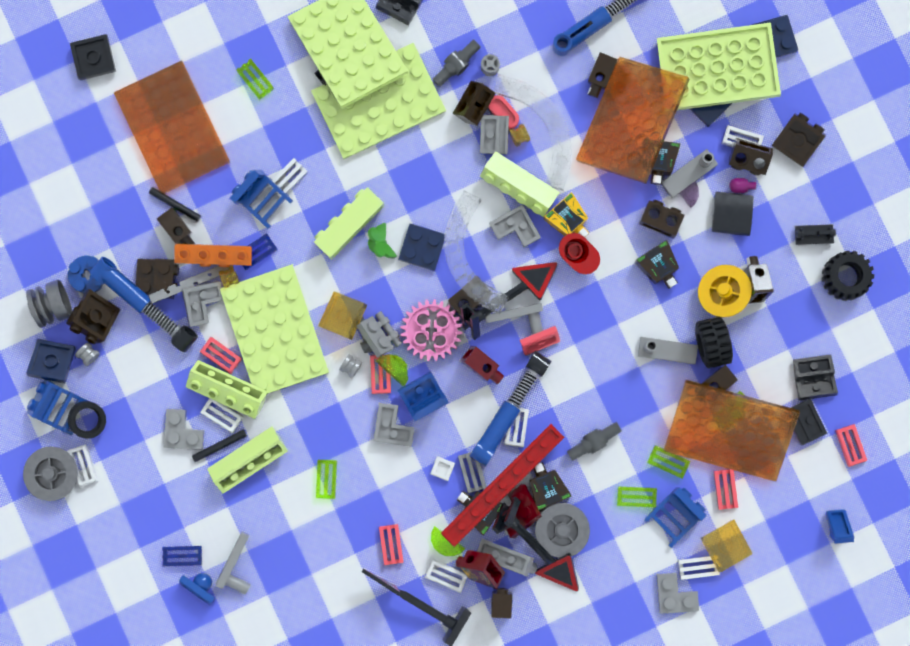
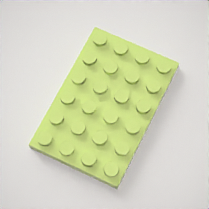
[287,0,408,109]
[657,23,781,112]
[311,43,446,159]
[220,265,329,394]

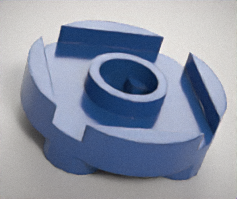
[68,255,103,293]

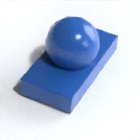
[826,509,855,544]
[179,573,215,606]

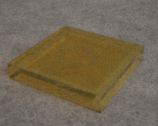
[318,291,367,340]
[701,520,753,572]

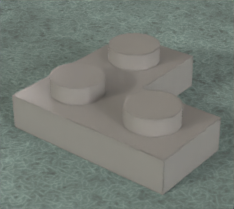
[489,205,541,247]
[182,281,223,327]
[373,403,415,447]
[164,409,204,450]
[657,573,699,614]

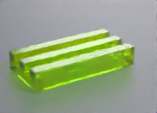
[236,58,274,100]
[647,445,690,479]
[316,459,337,499]
[617,486,657,508]

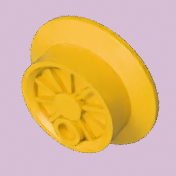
[698,265,752,317]

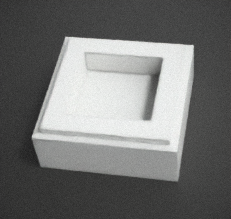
[430,456,455,481]

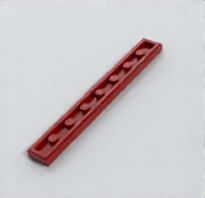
[440,424,565,547]

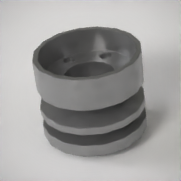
[26,279,72,328]

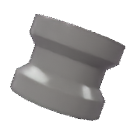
[481,54,500,76]
[75,342,100,366]
[339,354,362,378]

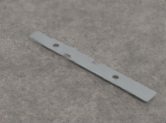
[149,265,234,303]

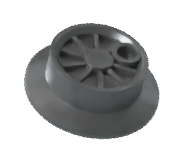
[23,447,78,501]
[535,503,590,558]

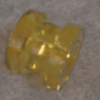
[509,123,531,147]
[218,266,240,288]

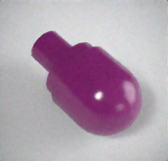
[729,178,756,193]

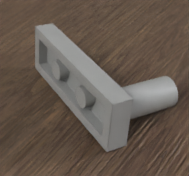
[662,149,718,198]
[485,303,543,335]
[638,337,698,365]
[216,531,251,595]
[477,539,537,576]

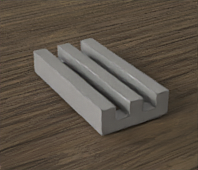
[458,453,486,493]

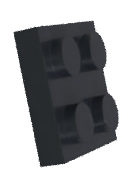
[70,34,116,80]

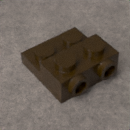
[772,112,826,167]
[136,259,179,299]
[66,289,121,344]

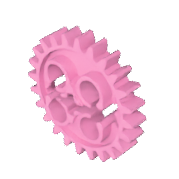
[400,299,463,362]

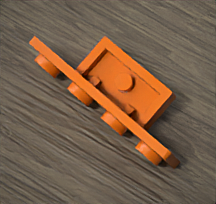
[174,244,252,267]

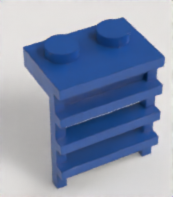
[230,170,293,229]
[397,371,449,421]
[27,380,88,436]
[644,487,707,548]

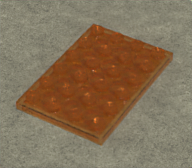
[576,57,690,184]
[113,60,230,194]
[664,380,800,482]

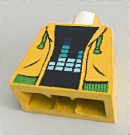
[544,192,589,237]

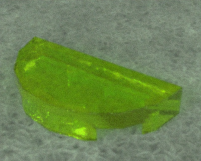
[375,354,408,386]
[431,526,466,556]

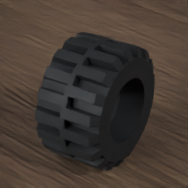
[821,251,874,301]
[695,316,733,369]

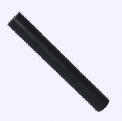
[149,187,201,222]
[192,429,247,462]

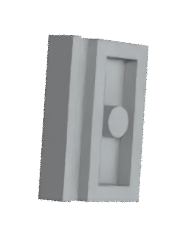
[480,115,509,155]

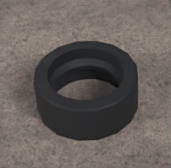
[68,401,106,439]

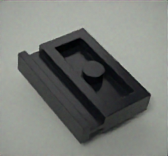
[784,399,828,446]

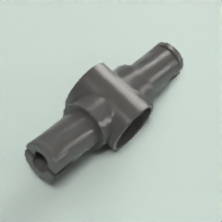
[433,39,481,87]
[567,422,622,461]

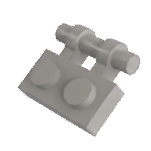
[356,311,402,358]

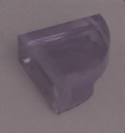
[679,181,699,208]

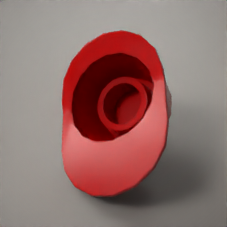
[559,233,600,275]

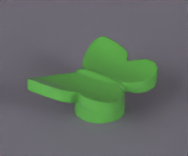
[368,223,397,258]

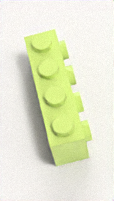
[480,151,560,217]
[314,187,385,260]
[186,360,267,419]
[207,427,288,494]

